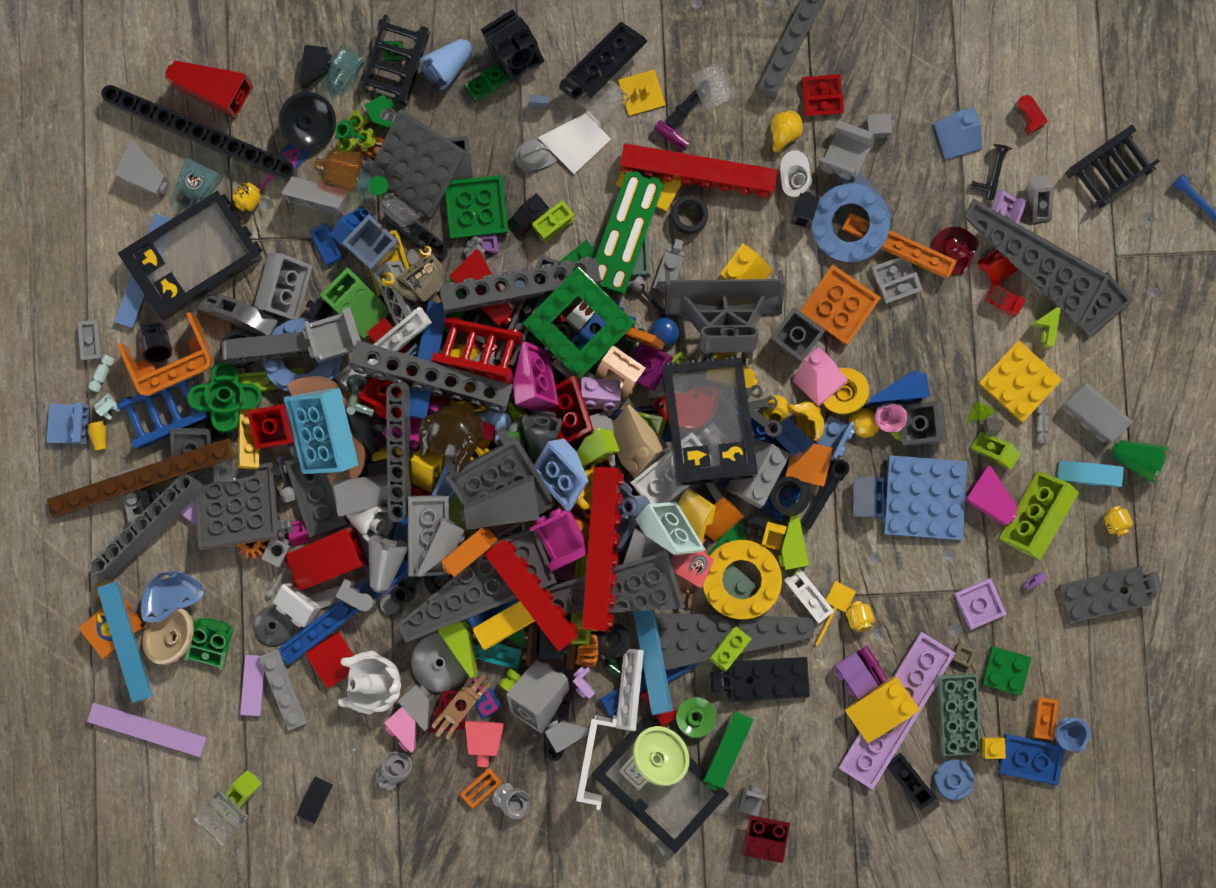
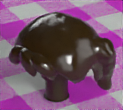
[419,405,483,473]

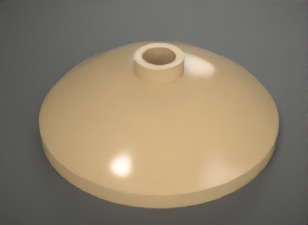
[143,608,193,665]

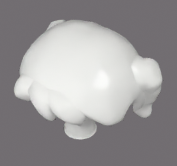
[338,651,401,715]

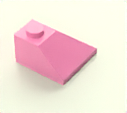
[793,347,848,407]

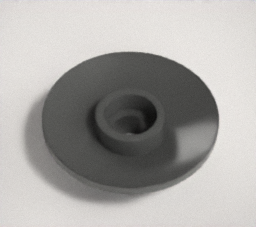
[254,606,294,645]

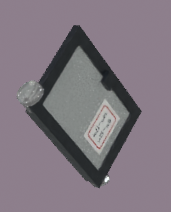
[591,715,733,854]

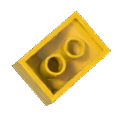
[844,676,920,743]

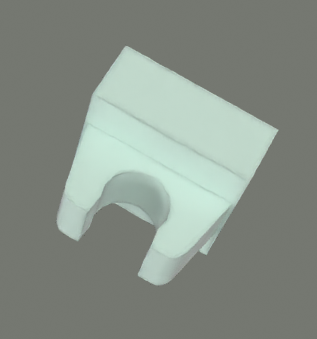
[94,393,120,419]

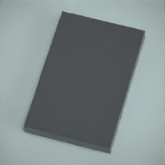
[1069,272,1133,339]

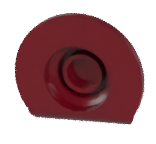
[931,227,979,275]

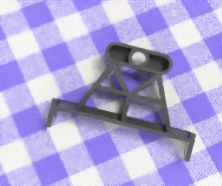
[665,270,785,365]

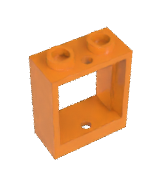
[441,527,498,577]

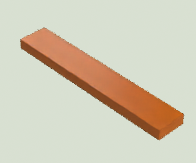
[842,212,957,279]

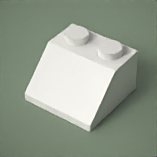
[273,583,322,627]

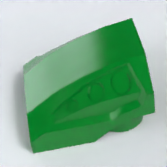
[185,618,234,670]

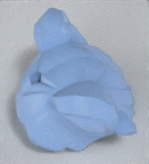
[474,408,512,446]

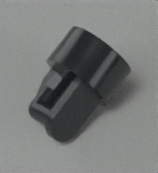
[140,323,172,364]

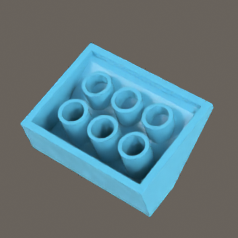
[283,388,359,474]

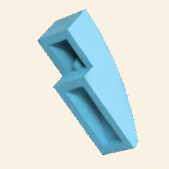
[1057,461,1124,488]

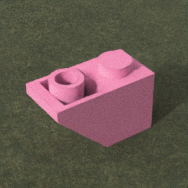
[385,707,417,752]

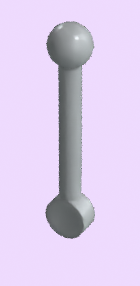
[266,562,288,598]

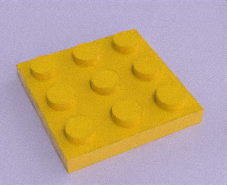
[978,340,1062,423]

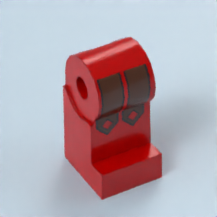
[1015,95,1048,135]
[984,285,1026,318]

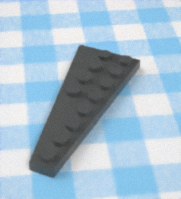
[963,199,1110,327]
[515,550,685,614]
[655,613,814,670]

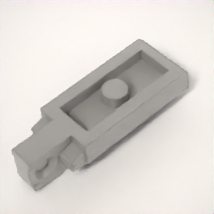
[653,239,685,293]

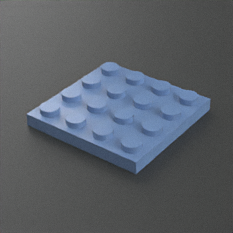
[883,455,967,540]

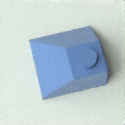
[934,107,983,160]

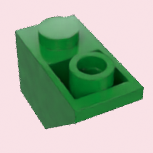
[364,94,396,131]

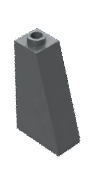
[461,475,539,530]

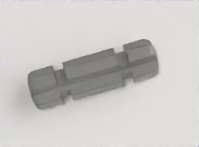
[1037,405,1049,443]

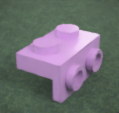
[991,190,1026,224]
[580,377,621,411]
[573,667,595,699]

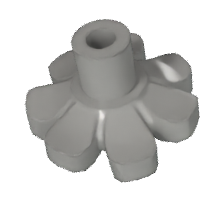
[463,236,485,258]

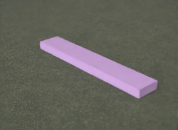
[87,702,208,757]

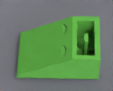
[320,267,391,339]

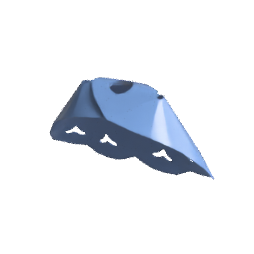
[141,570,205,623]

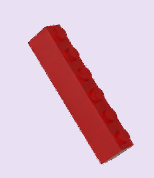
[484,539,579,651]

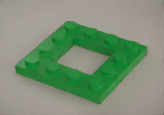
[523,266,636,379]

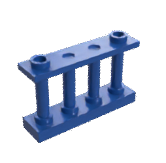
[116,376,209,450]

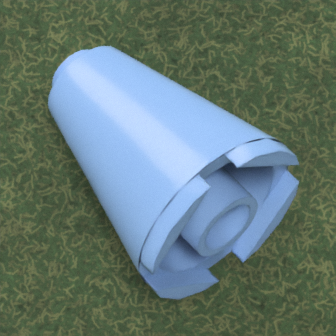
[419,39,473,90]

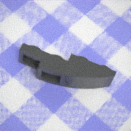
[197,294,278,336]

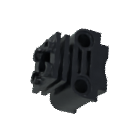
[480,9,545,83]

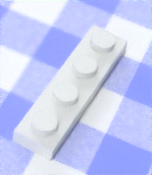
[616,649,644,731]

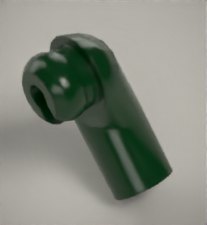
[605,658,622,681]

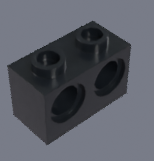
[790,192,819,229]

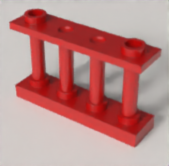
[432,317,524,384]

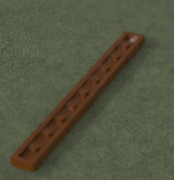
[47,439,235,518]

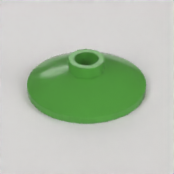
[676,697,716,738]

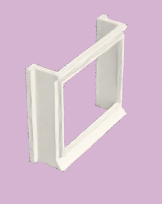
[576,715,617,810]

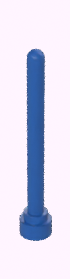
[1172,173,1216,222]

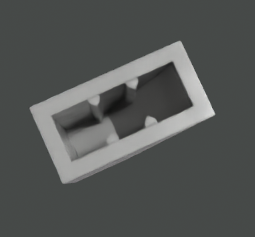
[114,140,169,198]

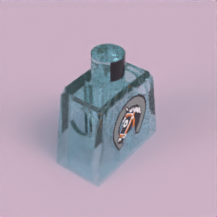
[176,157,223,208]

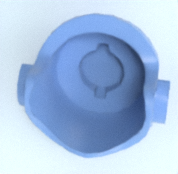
[1055,717,1091,753]

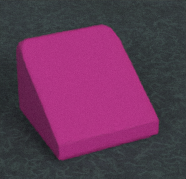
[287,519,311,547]

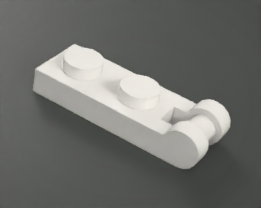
[784,568,834,624]

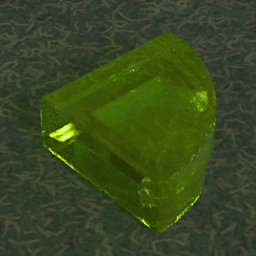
[968,400,995,421]

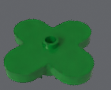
[187,362,262,434]

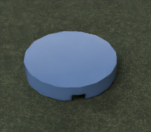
[934,759,974,800]

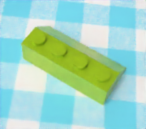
[999,471,1079,560]

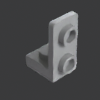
[738,785,766,816]

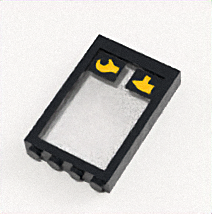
[118,190,263,321]
[661,356,758,486]

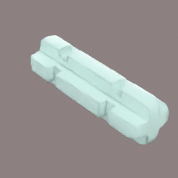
[88,355,114,392]

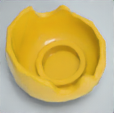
[848,408,880,438]

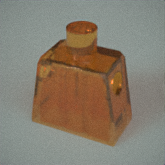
[314,151,363,193]

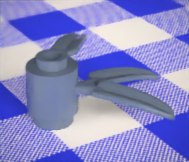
[617,482,650,548]

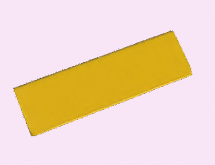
[473,601,535,650]

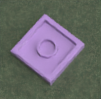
[953,578,1007,630]

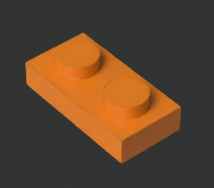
[1033,697,1059,740]

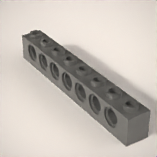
[440,257,601,315]
[350,340,513,413]

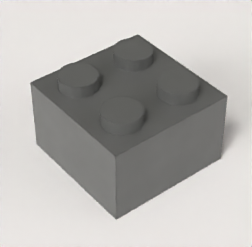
[768,307,825,365]

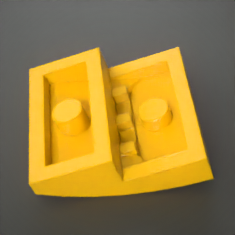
[678,488,716,543]

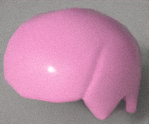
[875,402,907,432]

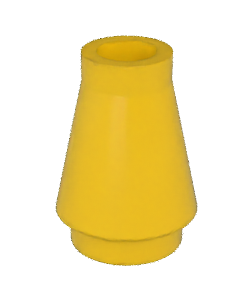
[86,421,106,450]

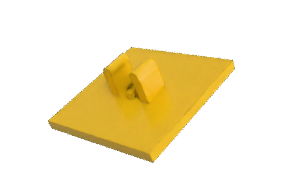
[618,69,666,116]

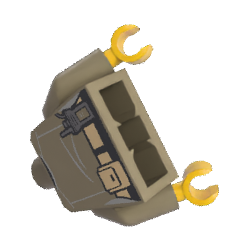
[382,246,444,303]

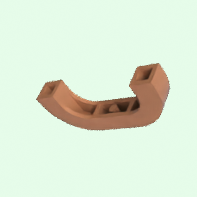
[287,376,369,488]

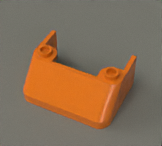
[117,312,212,396]

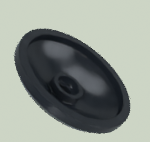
[278,92,336,151]

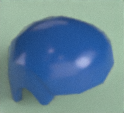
[649,317,679,348]

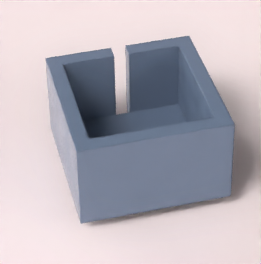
[342,214,400,273]

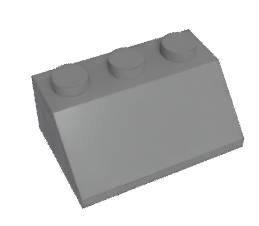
[282,175,351,217]
[254,253,313,320]
[1062,383,1133,443]
[725,439,790,509]

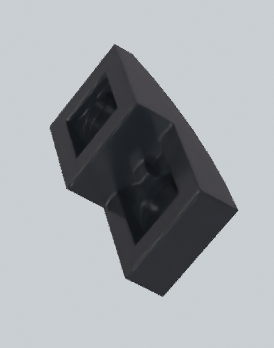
[297,776,333,824]

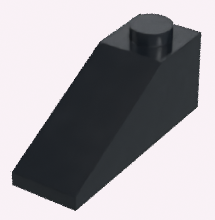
[887,752,940,817]

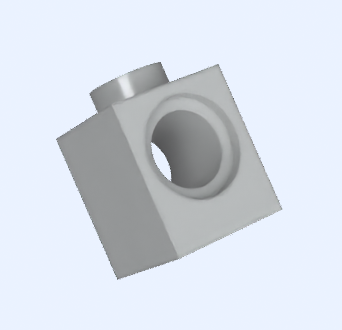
[865,113,895,139]
[261,536,293,568]

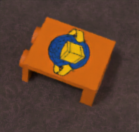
[78,598,145,659]

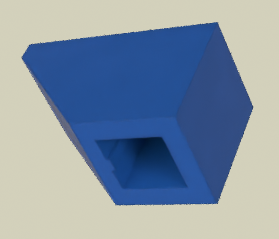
[330,206,376,248]

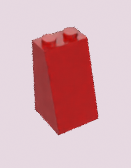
[165,60,253,119]
[449,249,514,330]
[285,528,369,591]

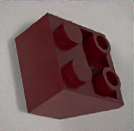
[742,815,790,863]

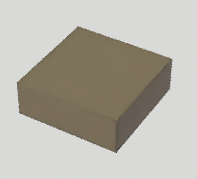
[951,642,978,669]

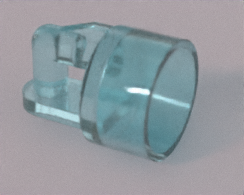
[327,45,365,92]

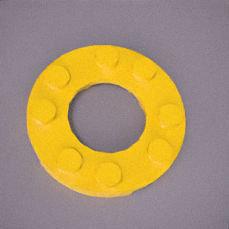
[703,540,782,620]

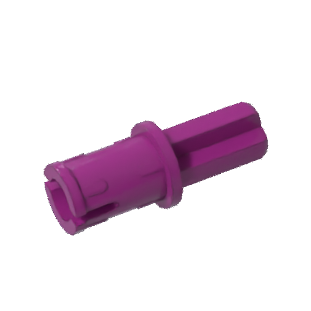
[654,120,690,152]
[857,645,887,685]

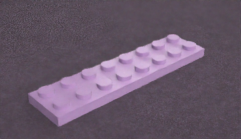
[838,632,956,790]

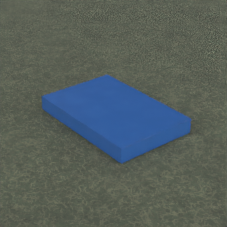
[998,733,1065,786]

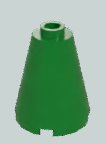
[1110,440,1169,484]

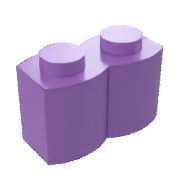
[834,652,878,699]

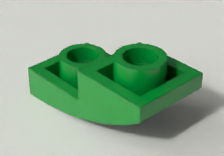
[464,63,508,103]

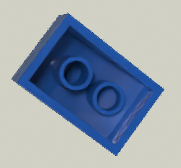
[864,371,929,407]

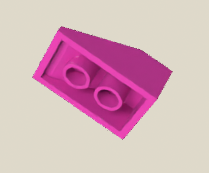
[513,342,559,411]

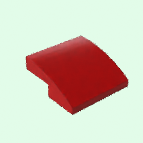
[802,74,844,116]
[305,631,354,688]

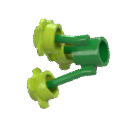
[335,110,376,157]

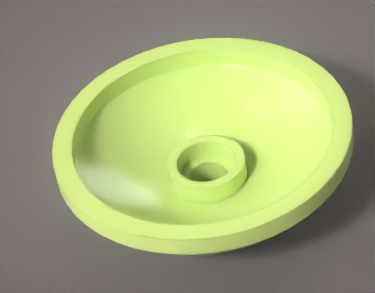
[633,726,689,786]

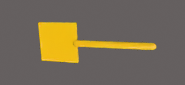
[815,581,856,646]

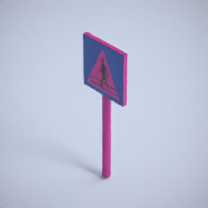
[258,143,311,191]

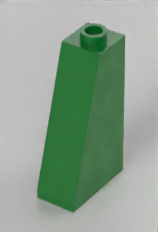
[702,711,754,791]

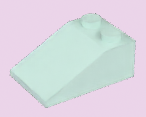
[636,502,705,555]

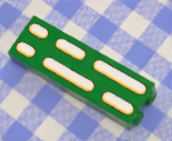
[596,171,664,297]

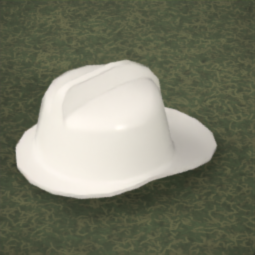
[780,150,812,197]

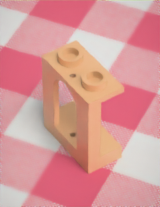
[595,346,645,401]

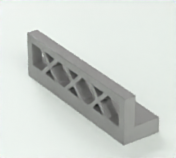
[373,261,423,333]

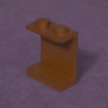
[522,625,576,669]

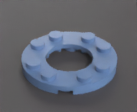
[812,184,891,262]
[263,318,341,394]

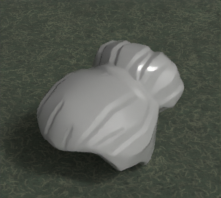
[375,752,412,790]
[492,783,530,820]

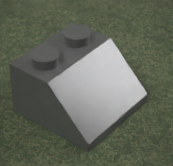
[901,401,948,446]

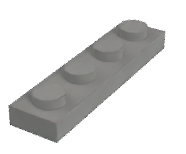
[259,649,308,731]

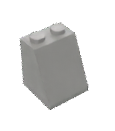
[623,523,674,564]
[506,659,569,734]

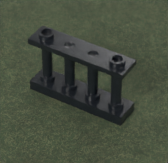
[360,14,431,106]
[1065,125,1160,210]

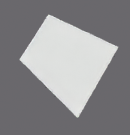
[538,113,611,174]

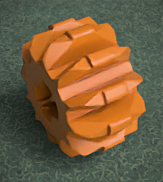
[235,539,270,560]
[575,634,599,667]

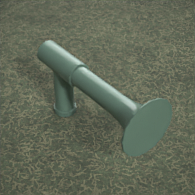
[346,374,374,417]

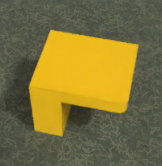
[760,522,787,550]

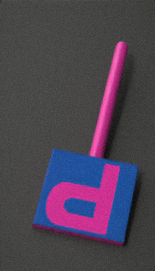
[473,678,503,719]

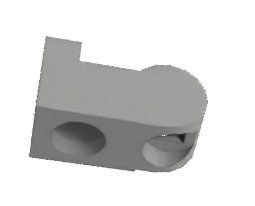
[335,579,376,611]

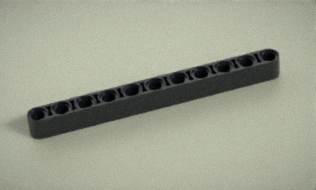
[101,85,298,182]

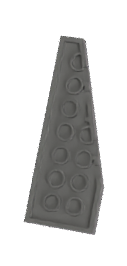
[398,529,557,643]

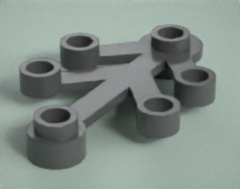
[719,385,782,440]

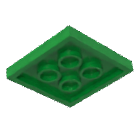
[446,175,509,240]

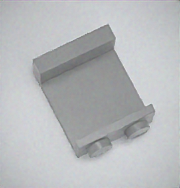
[818,120,875,181]

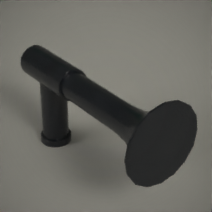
[970,144,1013,200]

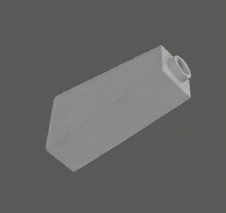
[332,472,403,516]

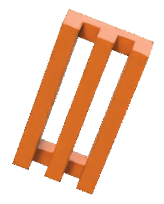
[459,768,503,809]

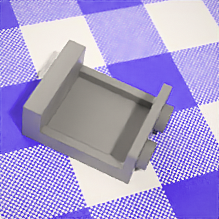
[302,307,361,363]

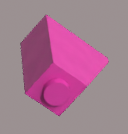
[965,465,1018,525]

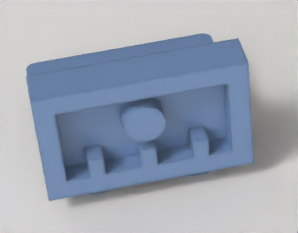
[47,403,89,444]
[815,416,855,462]

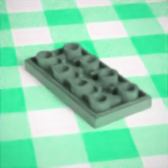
[937,673,981,757]

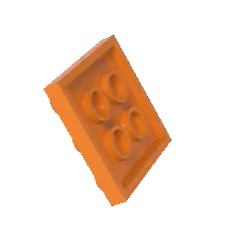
[800,264,881,346]

